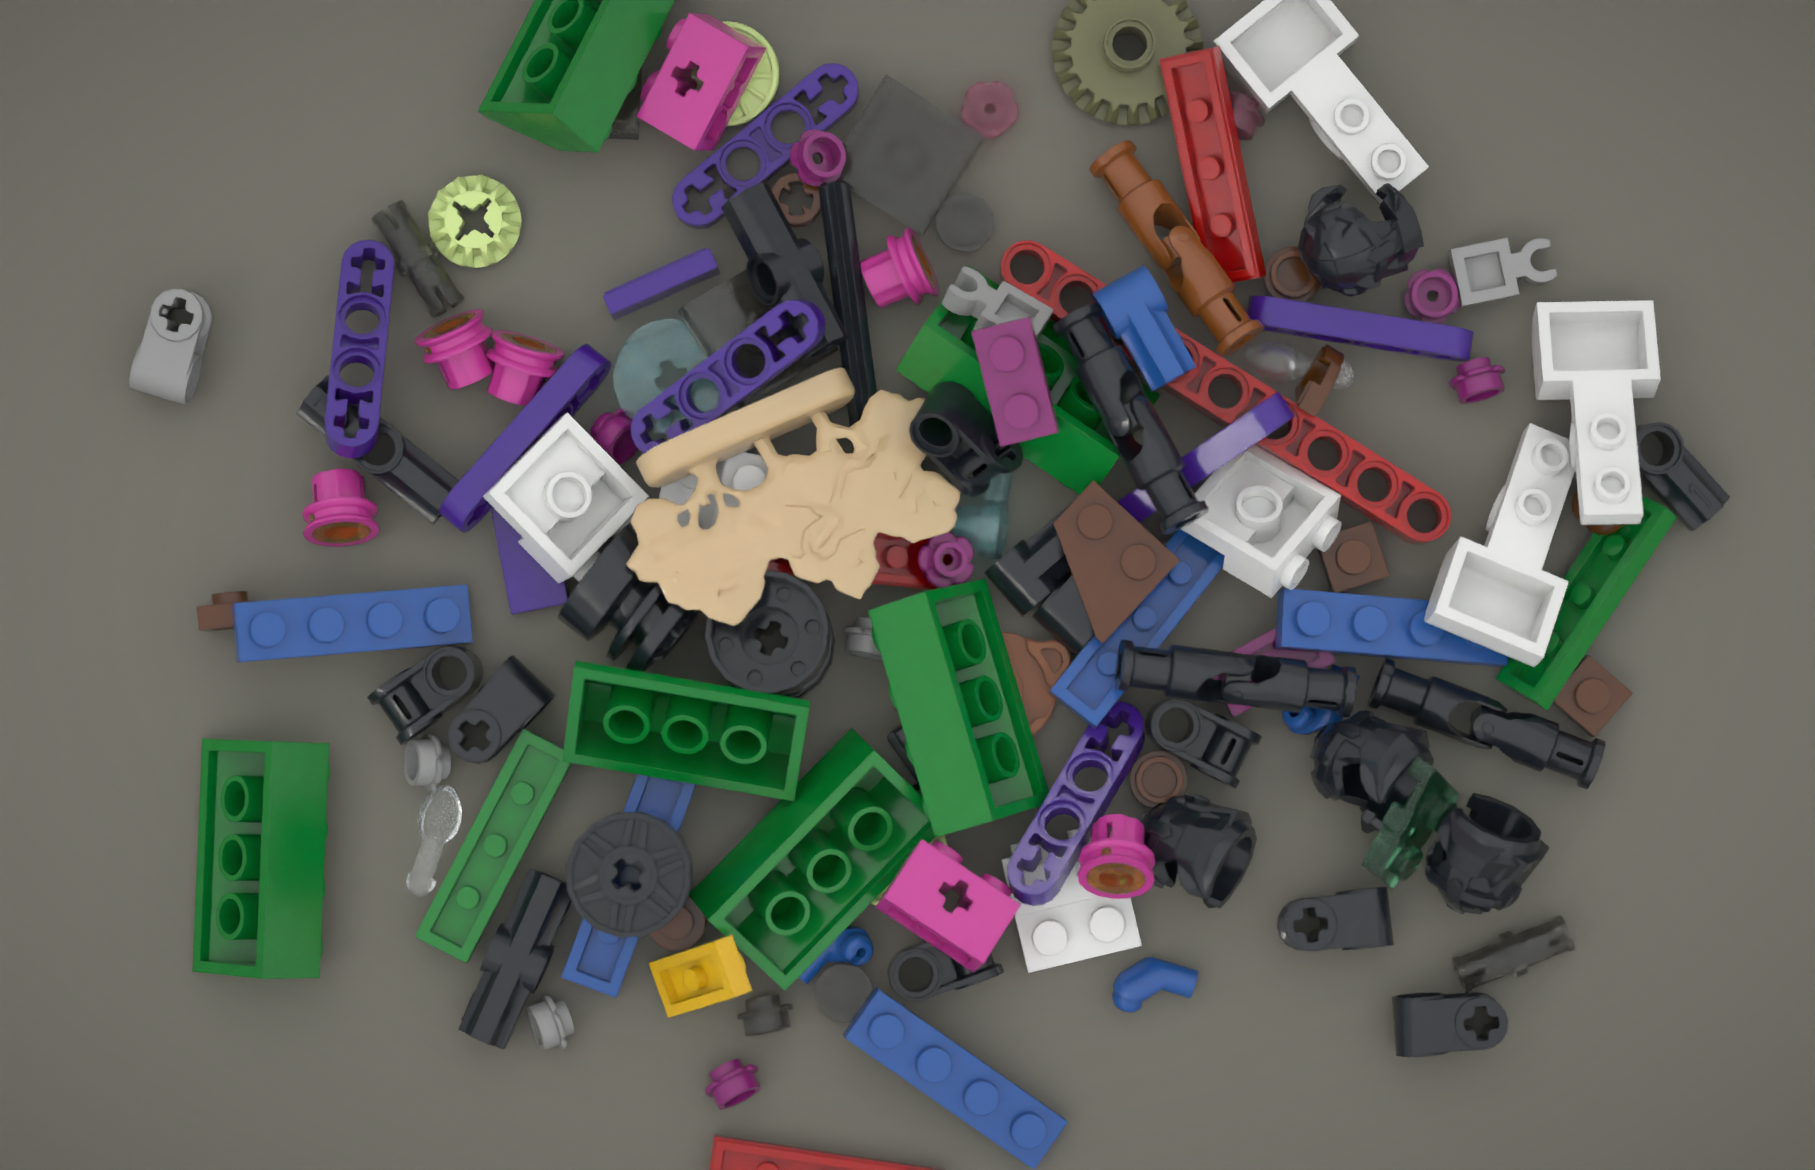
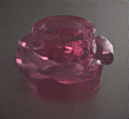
[961,81,1019,138]
[1229,91,1265,140]

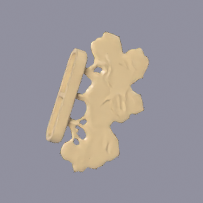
[627,368,960,626]

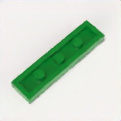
[1496,495,1677,711]
[414,728,572,963]

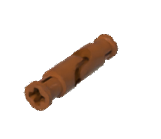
[1089,140,1264,357]

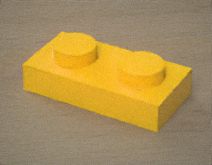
[648,935,752,1018]

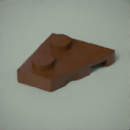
[1053,480,1180,644]

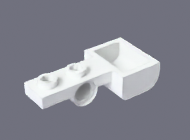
[1212,0,1429,204]
[1532,300,1661,525]
[1424,423,1574,667]

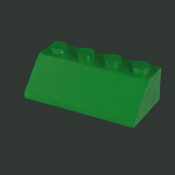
[478,0,675,153]
[896,265,1161,495]
[868,578,1049,838]
[562,661,811,801]
[689,728,935,991]
[192,739,330,979]

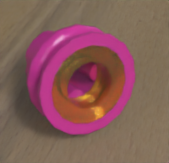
[860,227,940,309]
[414,309,495,390]
[486,330,564,406]
[302,469,380,547]
[1077,814,1155,899]

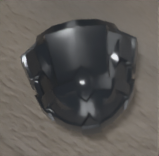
[1298,183,1424,297]
[1310,710,1434,834]
[1425,793,1550,914]
[1139,794,1257,909]

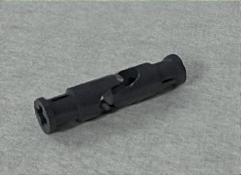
[1053,303,1209,535]
[1115,640,1357,717]
[1367,658,1606,789]

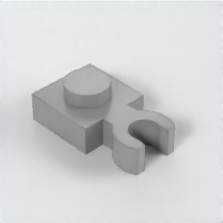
[1448,237,1557,308]
[942,266,1054,339]

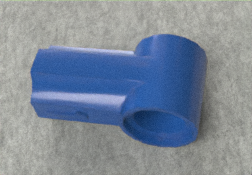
[1092,265,1196,392]

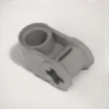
[129,288,213,405]

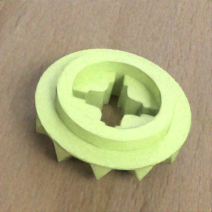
[428,174,522,268]

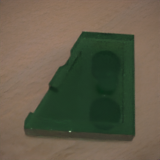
[1361,757,1460,889]

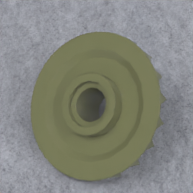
[1052,0,1203,126]

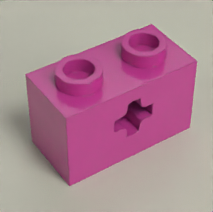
[637,13,767,151]
[875,839,1021,972]

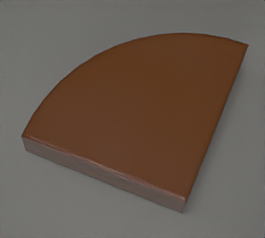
[1295,344,1344,417]

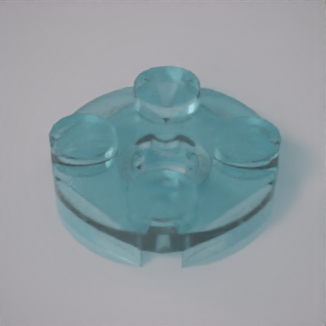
[613,319,721,436]

